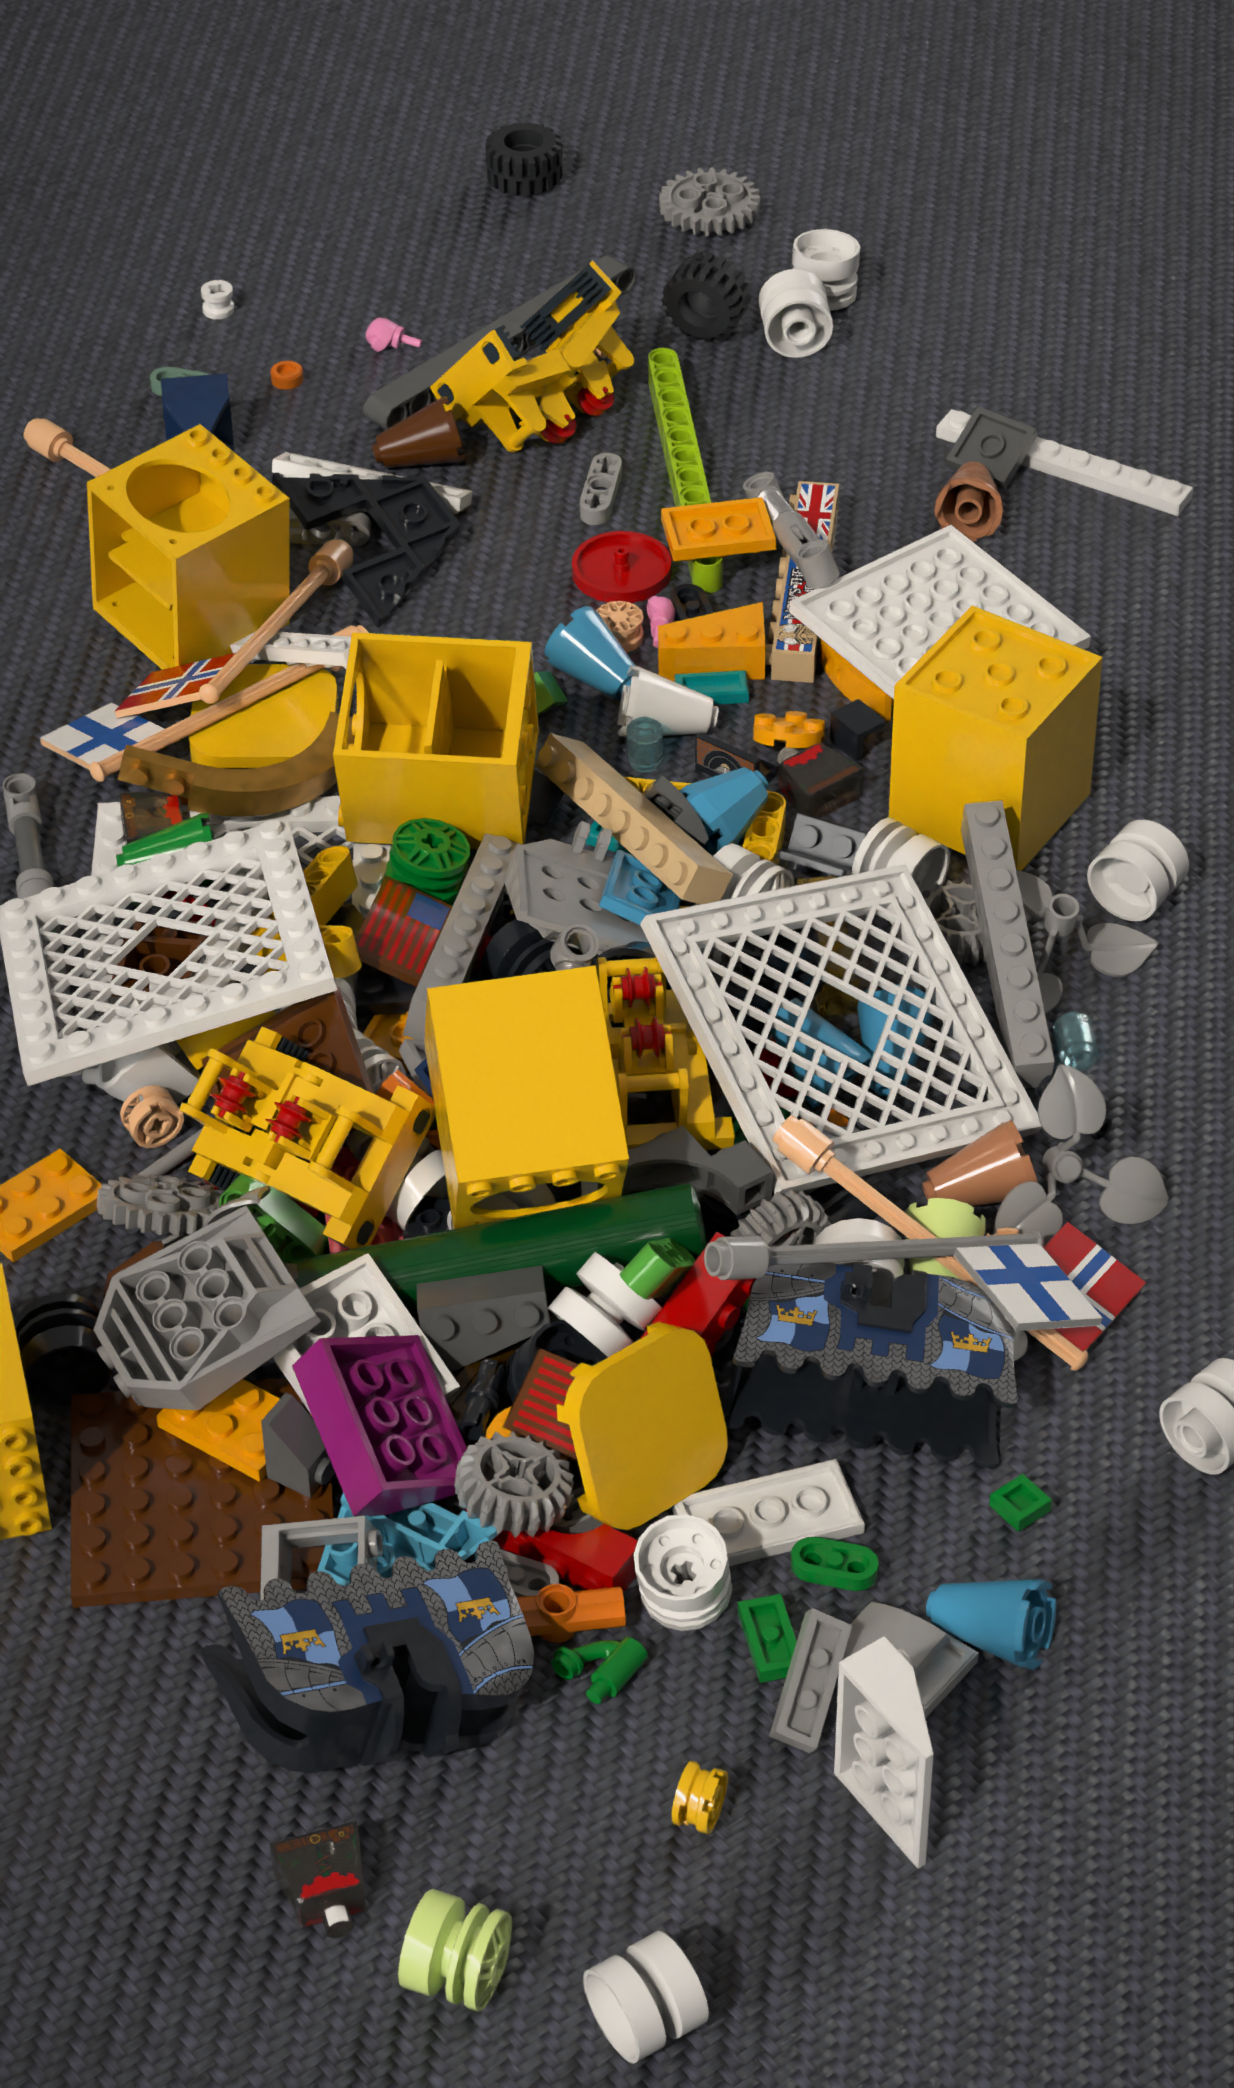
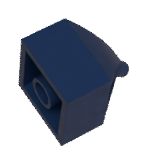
[161,373,235,451]

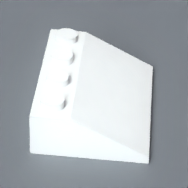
[273,1253,460,1415]
[834,1636,933,1869]

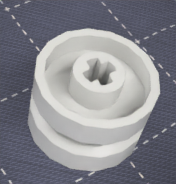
[815,1218,905,1307]

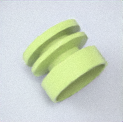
[398,1889,512,2012]

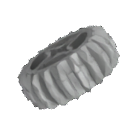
[922,879,987,967]
[730,1189,831,1247]
[454,1431,574,1538]

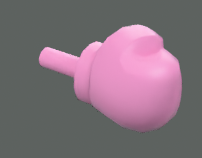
[365,317,422,352]
[647,596,676,648]

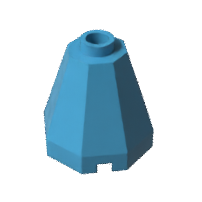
[679,767,769,854]

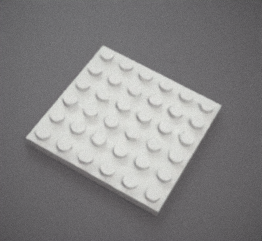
[789,525,1091,699]

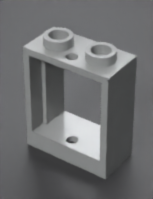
[260,1516,383,1601]

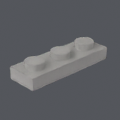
[769,1608,852,1753]

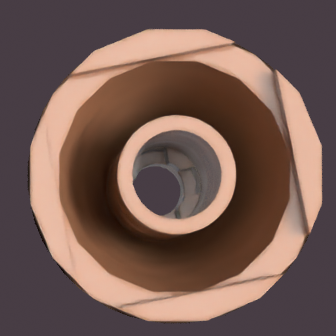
[934,461,1003,542]
[921,1120,1038,1206]

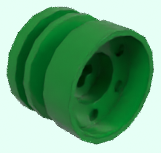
[383,818,470,906]

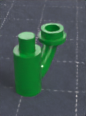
[551,1637,648,1704]

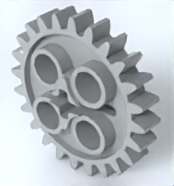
[659,168,760,236]
[97,1174,224,1236]

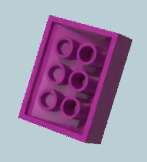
[292,1335,467,1517]

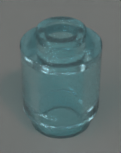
[626,717,663,772]
[1053,1012,1098,1071]

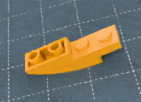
[820,638,894,721]

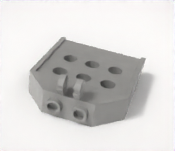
[504,821,649,958]
[94,1205,321,1411]

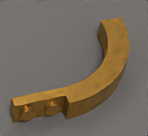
[118,711,355,817]

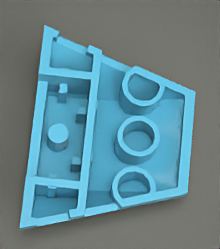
[317,1492,497,1586]

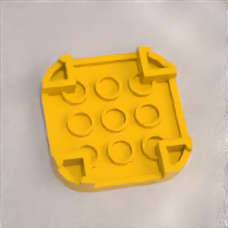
[188,664,339,769]
[557,1322,728,1530]

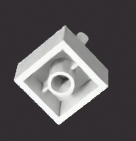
[82,999,200,1104]

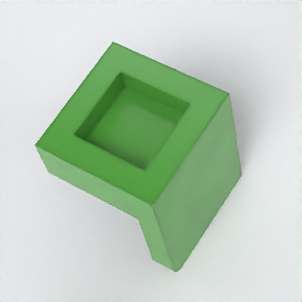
[534,671,568,716]

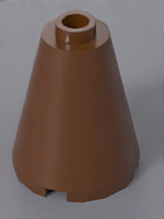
[372,396,467,468]

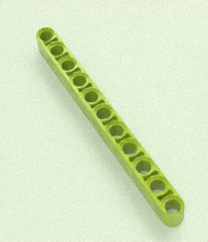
[648,348,723,593]

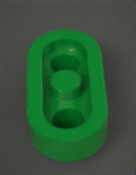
[791,1537,879,1591]

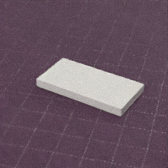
[672,1459,865,1566]

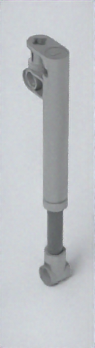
[2,773,111,1077]

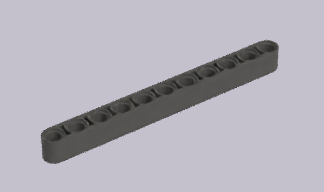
[363,255,636,430]

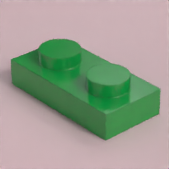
[738,1594,797,1683]

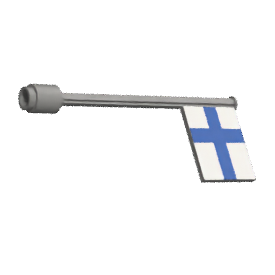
[704,1230,1102,1331]

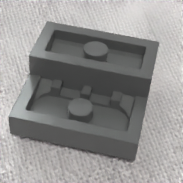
[643,775,709,847]

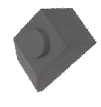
[261,1393,335,1498]

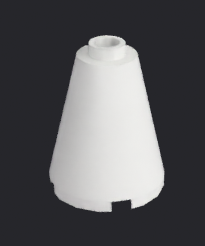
[617,665,719,737]

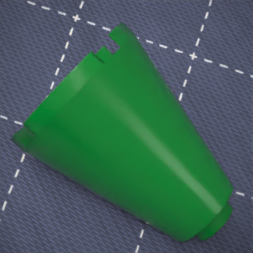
[116,812,214,887]

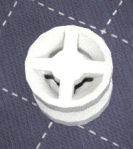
[201,280,234,319]

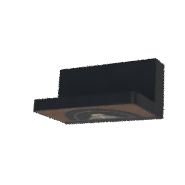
[695,733,776,784]

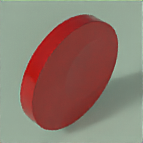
[572,531,672,603]

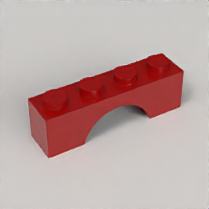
[466,1479,638,1593]

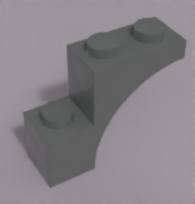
[621,1126,773,1216]

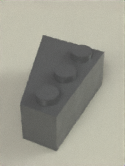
[416,1266,550,1373]

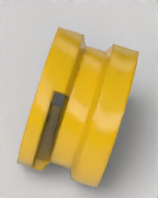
[672,1761,728,1835]

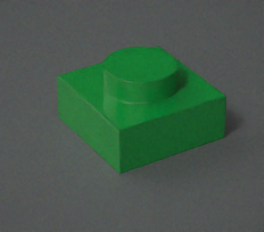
[989,1473,1052,1532]

